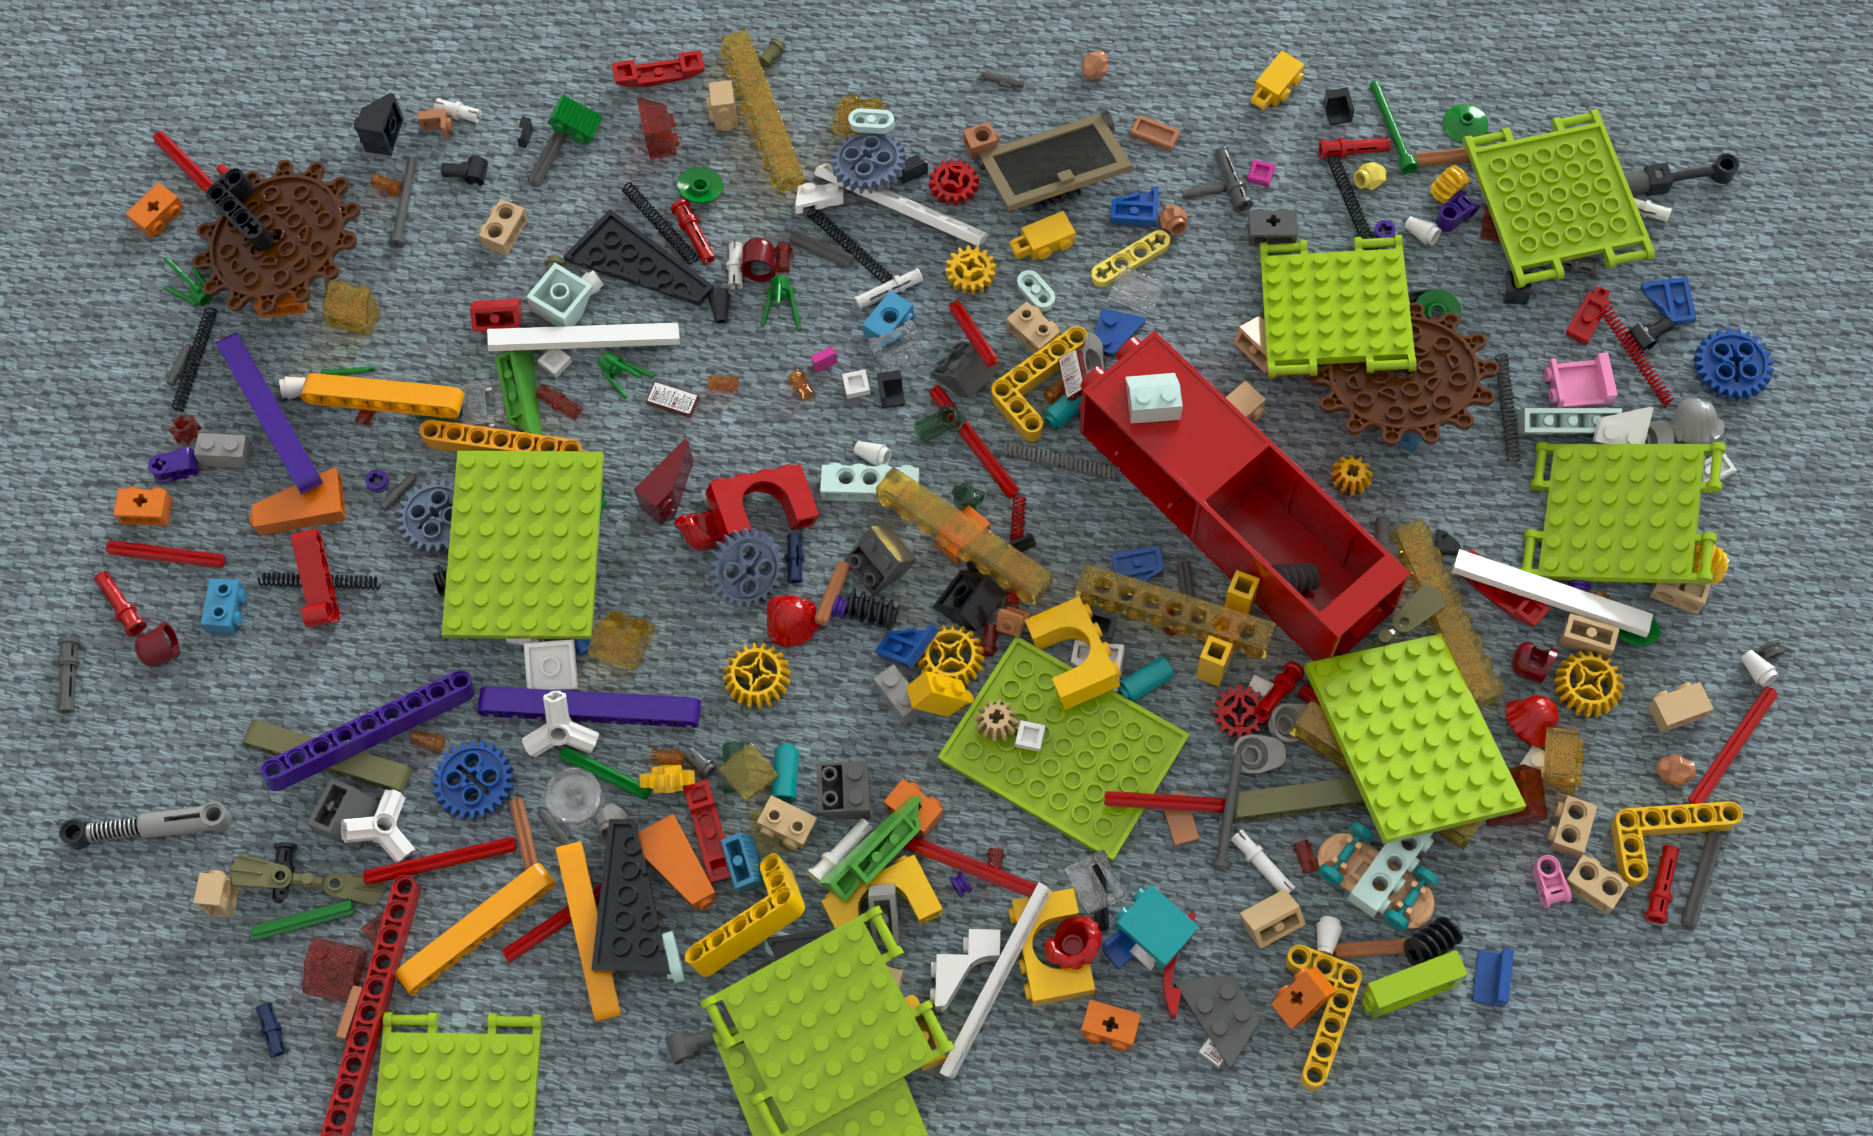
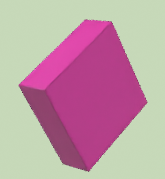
[1247,159,1276,187]
[811,347,837,373]

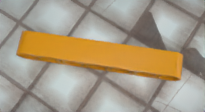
[300,373,465,418]
[419,420,583,452]
[556,841,621,1022]
[395,863,556,995]

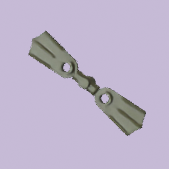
[1350,584,1446,653]
[229,855,385,907]

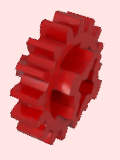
[929,158,979,207]
[1212,684,1267,739]

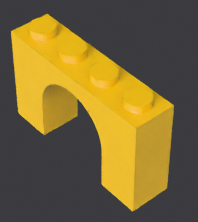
[1196,570,1260,687]
[1024,596,1122,710]
[821,855,943,928]
[1008,888,1095,1006]

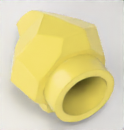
[1353,162,1386,190]

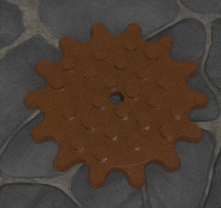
[192,160,361,315]
[1309,302,1500,447]

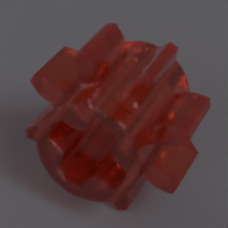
[169,414,202,445]

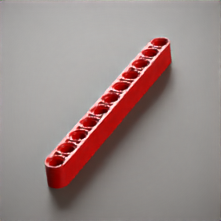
[320,875,421,1136]

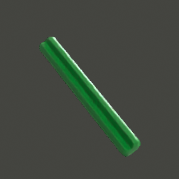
[559,747,652,800]
[251,900,354,941]

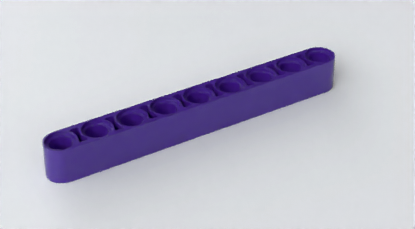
[216,332,323,495]
[261,670,474,791]
[477,686,701,728]

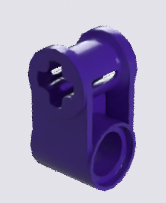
[1435,190,1480,232]
[148,447,199,484]

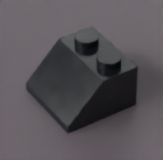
[354,93,404,156]
[933,570,1006,632]

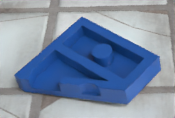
[1110,186,1159,227]
[1640,277,1696,326]
[1095,308,1146,357]
[1110,545,1164,601]
[875,624,939,669]

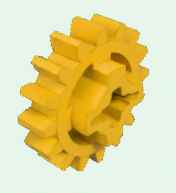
[945,245,996,295]
[639,765,695,793]

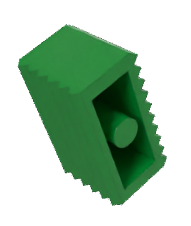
[547,94,603,145]

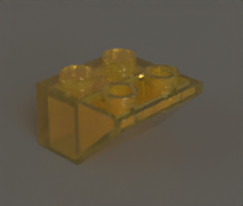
[832,94,888,136]
[322,279,381,336]
[588,611,656,670]
[1543,727,1584,795]

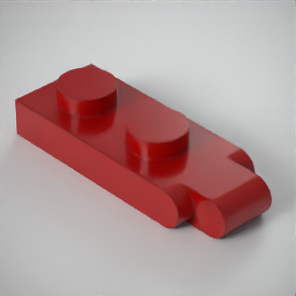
[1565,285,1611,345]

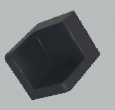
[1323,87,1355,125]
[900,155,928,184]
[1503,271,1531,305]
[877,370,905,409]
[1092,610,1118,643]

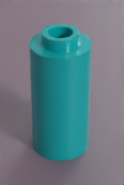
[1044,389,1083,430]
[1118,656,1175,702]
[771,743,799,802]

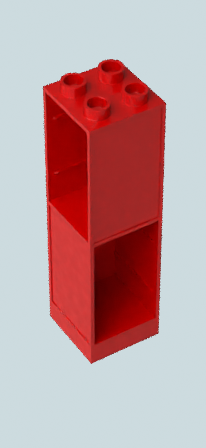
[1078,331,1411,661]

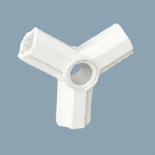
[522,691,599,757]
[341,790,416,863]

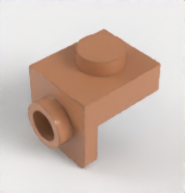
[417,109,453,140]
[996,606,1031,637]

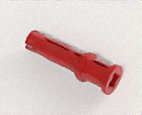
[1318,137,1390,160]
[670,199,716,265]
[94,571,147,637]
[1254,661,1304,720]
[1643,845,1680,924]

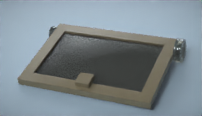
[976,110,1133,211]

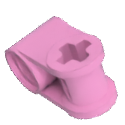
[1532,855,1572,908]

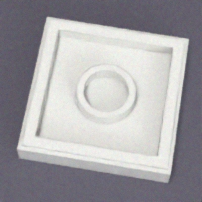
[523,639,578,690]

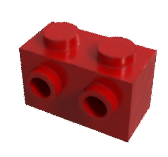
[470,298,523,333]

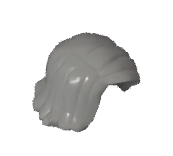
[1670,397,1725,444]

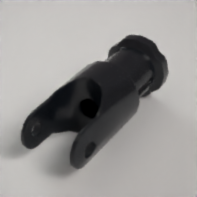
[272,842,297,904]

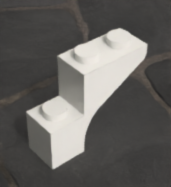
[930,929,1000,1012]

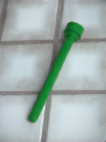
[1370,80,1419,174]

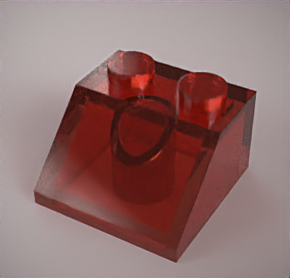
[637,97,680,160]
[1486,764,1548,826]
[303,937,369,1003]

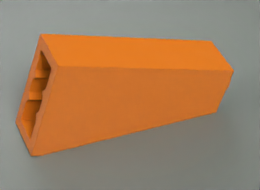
[249,468,346,536]
[639,814,717,910]

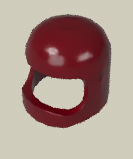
[740,237,776,282]
[135,621,180,667]
[1511,642,1558,684]

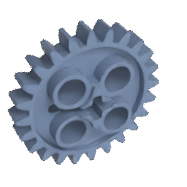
[831,132,906,194]
[396,479,455,555]
[706,528,786,608]

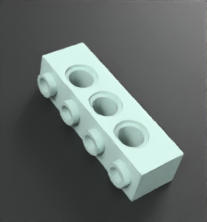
[1518,408,1622,435]
[820,463,920,504]
[1347,833,1434,918]

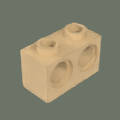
[479,199,528,256]
[1649,583,1712,615]
[1547,795,1598,859]
[1566,855,1629,915]
[193,870,239,918]

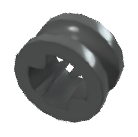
[1758,640,1785,661]

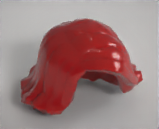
[673,512,722,551]
[767,595,819,647]
[1505,695,1559,748]
[1044,916,1102,970]

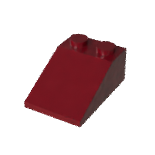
[634,439,694,525]

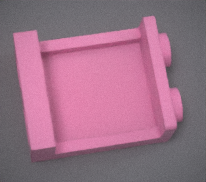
[1544,352,1618,408]

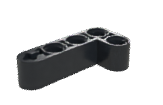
[206,168,274,251]

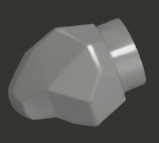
[596,804,627,840]

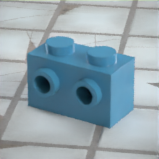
[201,578,247,634]

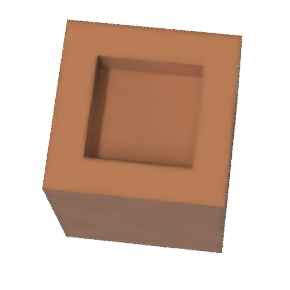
[963,122,1000,160]

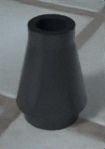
[708,287,731,324]

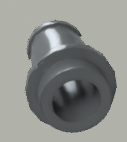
[684,747,716,778]

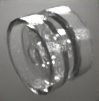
[545,767,606,831]

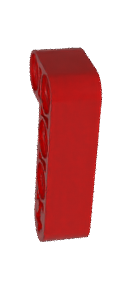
[291,528,340,628]

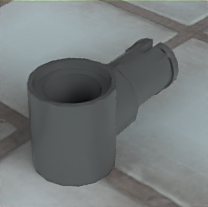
[1374,516,1397,559]
[665,1026,717,1065]

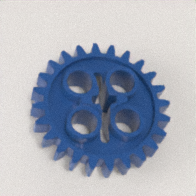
[1693,327,1774,402]
[431,740,515,822]

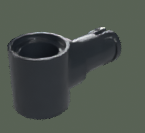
[441,156,488,186]
[1625,316,1674,354]

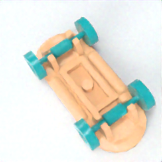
[1317,822,1439,932]

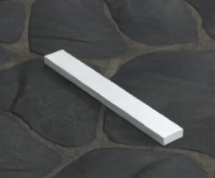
[814,163,988,246]
[487,323,680,351]
[1452,549,1653,637]
[939,882,1051,1079]

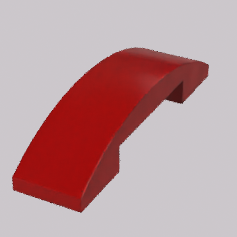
[612,50,705,87]
[1463,549,1550,627]
[683,779,731,883]
[1162,912,1196,1020]

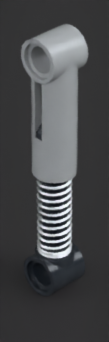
[59,801,232,850]

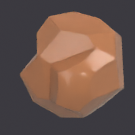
[1081,50,1109,80]
[1159,204,1187,236]
[1655,754,1696,786]

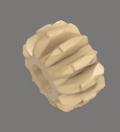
[975,698,1018,743]

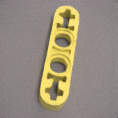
[1091,230,1170,287]

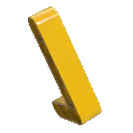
[991,326,1087,442]
[1611,802,1743,888]
[685,853,805,977]
[1285,945,1362,1091]

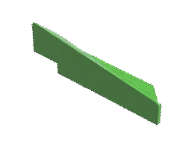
[495,350,542,435]
[819,796,921,902]

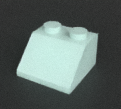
[526,263,593,327]
[1125,373,1183,424]

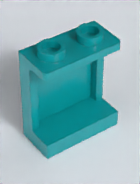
[1114,885,1199,971]

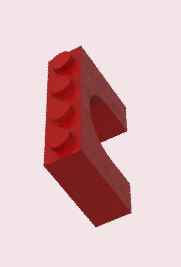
[705,464,819,544]

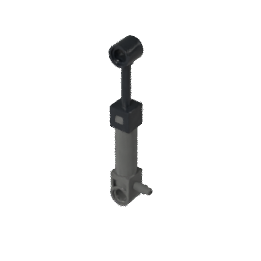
[1624,153,1739,196]

